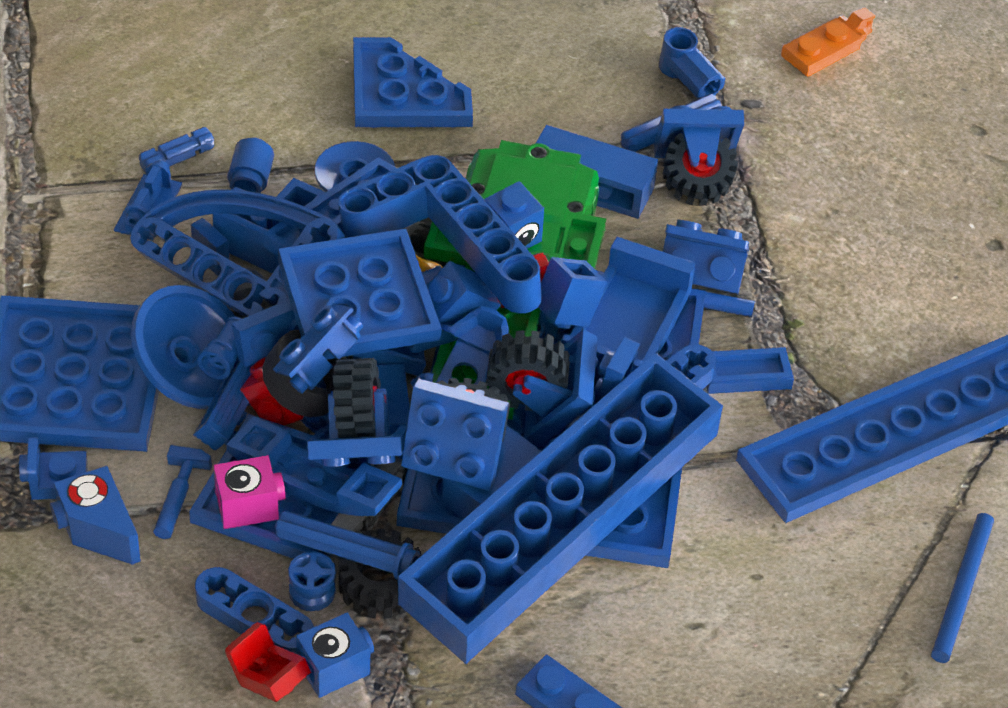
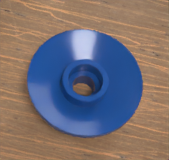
[315,141,395,192]

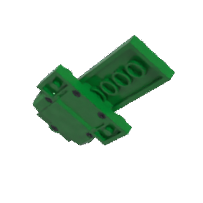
[424,140,607,420]

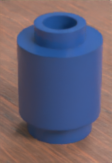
[227,138,274,193]

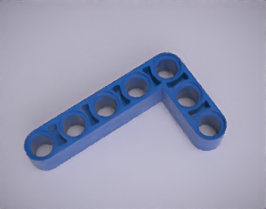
[338,155,542,313]

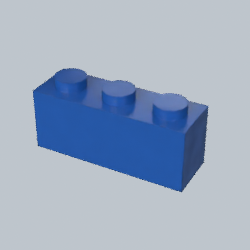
[535,125,658,219]

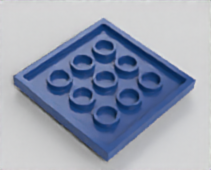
[0,295,159,452]

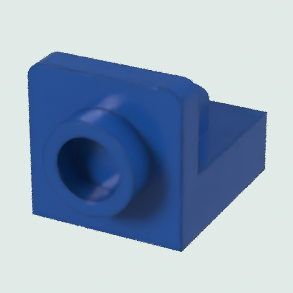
[19,437,88,500]

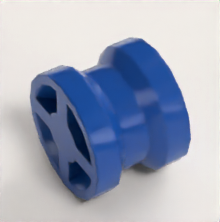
[288,551,336,612]

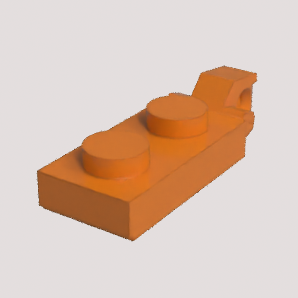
[781,8,875,77]

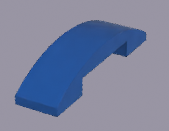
[226,416,402,516]

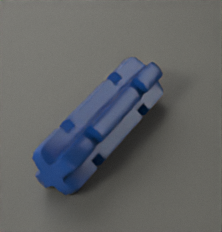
[139,127,215,173]

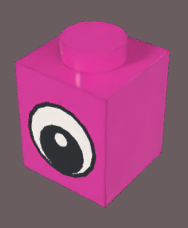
[213,455,286,529]

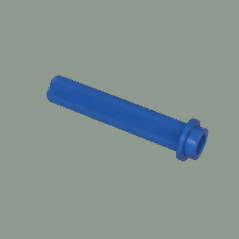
[275,511,420,580]

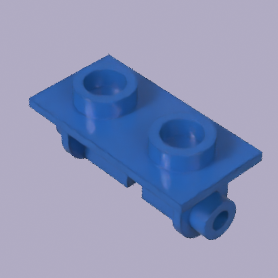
[114,160,182,240]
[273,303,364,394]

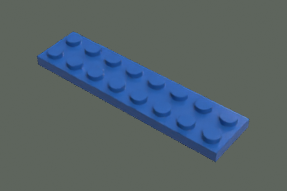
[736,335,1008,524]

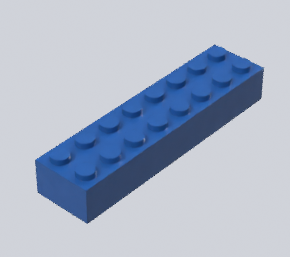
[398,353,723,664]

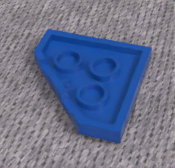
[353,37,473,128]

